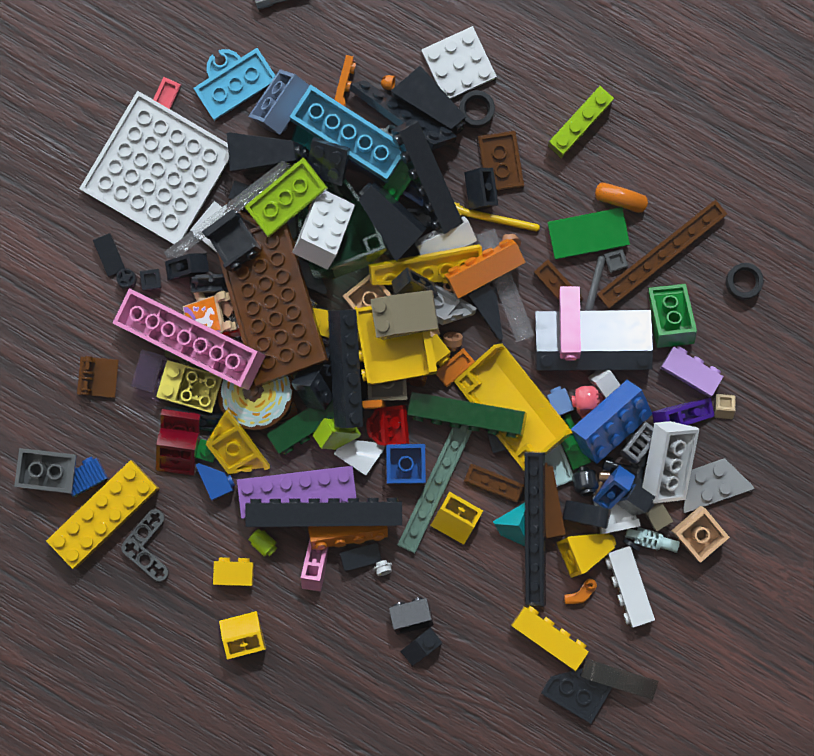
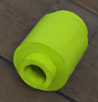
[248,528,277,557]

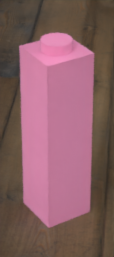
[559,287,581,361]

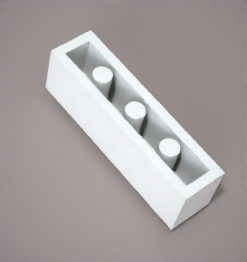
[605,546,655,627]

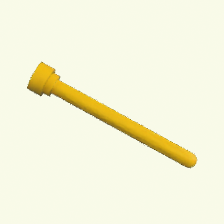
[454,202,540,231]

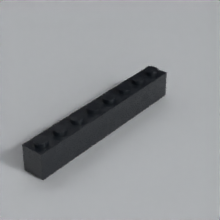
[245,497,402,527]

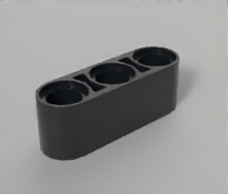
[562,500,612,529]

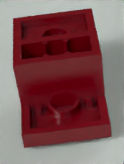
[156,409,200,476]

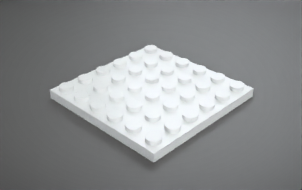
[79,91,229,247]

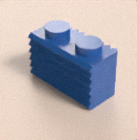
[71,457,109,497]

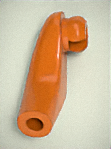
[564,579,597,604]

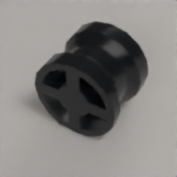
[116,268,137,289]

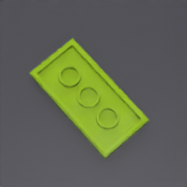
[244,158,328,237]

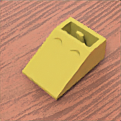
[156,360,222,413]

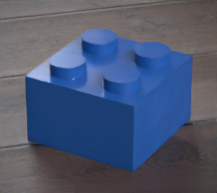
[386,444,426,484]

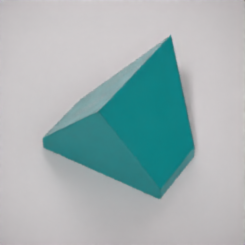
[493,503,525,546]

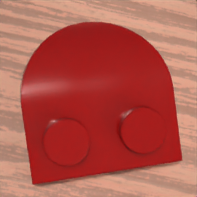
[366,405,409,446]

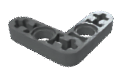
[121,509,169,581]

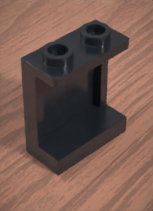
[202,209,262,272]

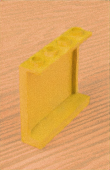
[354,306,437,386]

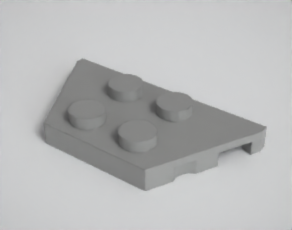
[434,283,477,325]
[683,458,754,513]

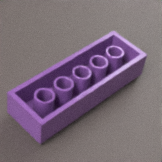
[237,466,357,519]

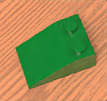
[648,284,697,348]

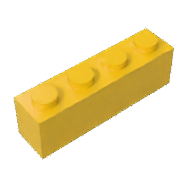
[511,606,589,671]

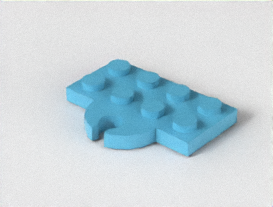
[193,48,275,121]

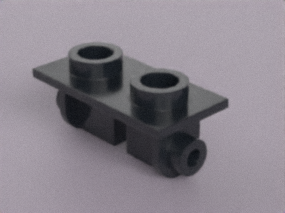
[189,274,228,293]

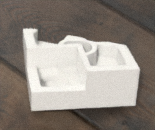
[334,440,386,475]

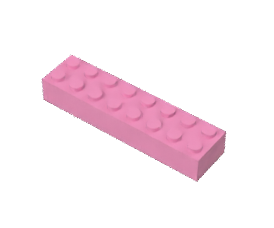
[113,289,266,390]

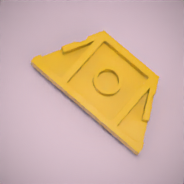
[206,409,270,474]

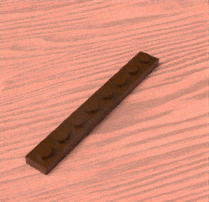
[596,199,727,309]

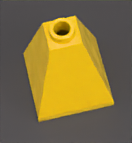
[556,533,616,578]

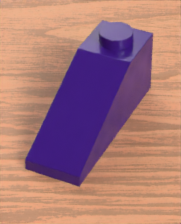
[652,398,715,425]

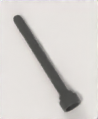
[584,256,605,311]

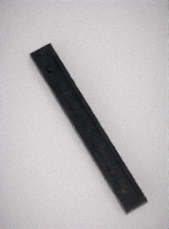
[524,451,546,607]

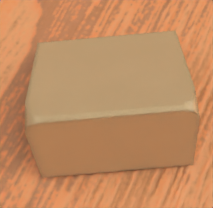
[714,394,736,419]

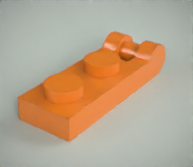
[334,55,356,107]

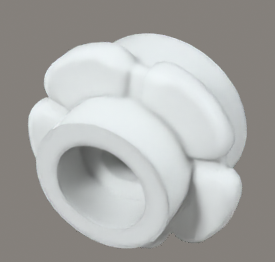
[374,560,392,576]

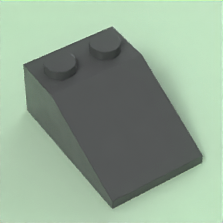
[14,448,77,493]

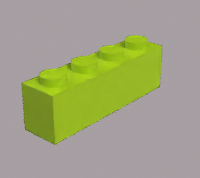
[548,86,614,158]

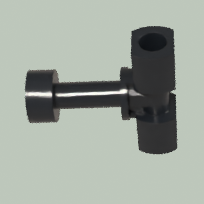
[602,453,648,487]

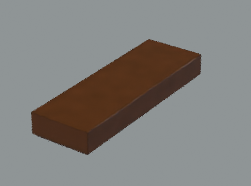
[464,464,524,502]

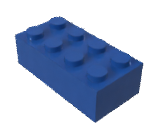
[571,380,652,464]

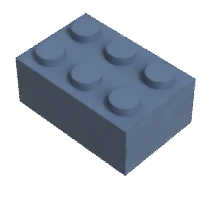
[248,70,310,135]

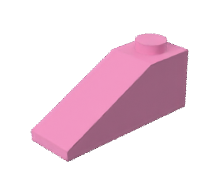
[301,539,329,592]

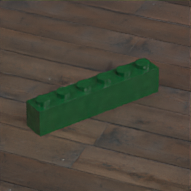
[407,392,527,439]

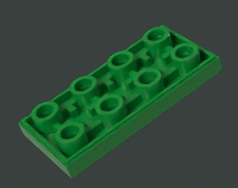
[547,207,630,260]

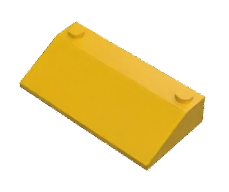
[454,343,572,471]

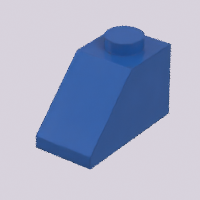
[196,463,235,500]
[593,465,635,509]

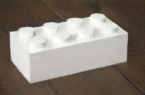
[292,191,354,270]

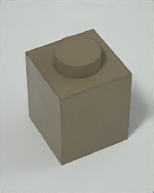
[644,502,673,531]

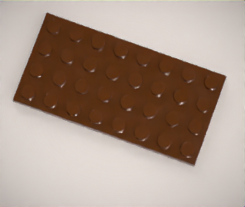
[217,223,328,387]

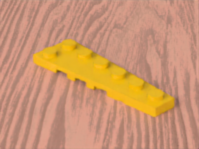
[369,244,482,285]

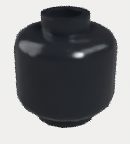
[572,467,599,497]

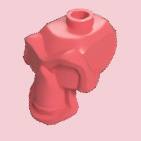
[572,385,605,419]

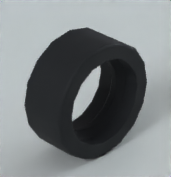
[459,90,495,128]
[726,263,764,300]

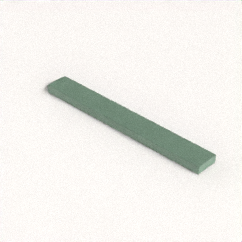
[398,425,472,553]

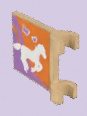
[183,291,238,333]

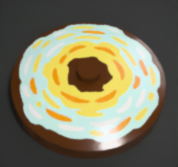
[217,375,294,430]

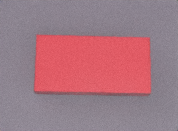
[153,77,181,110]

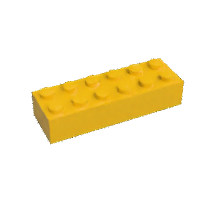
[46,460,160,569]

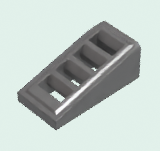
[620,421,653,465]

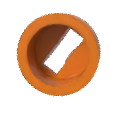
[381,75,395,91]

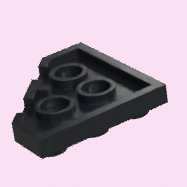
[541,663,621,724]

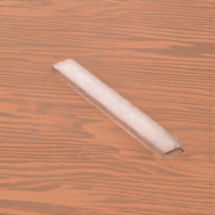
[164,161,291,259]

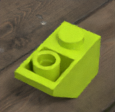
[313,418,361,450]

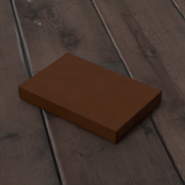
[478,131,524,191]

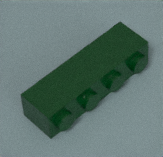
[267,399,334,455]

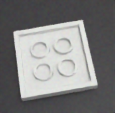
[421,26,497,99]

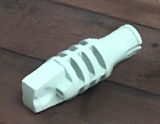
[625,527,680,553]

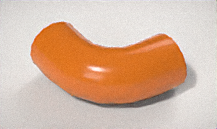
[595,182,648,213]

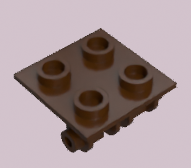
[77,356,119,398]

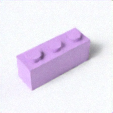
[660,346,724,397]

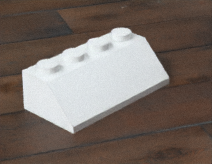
[642,422,699,503]

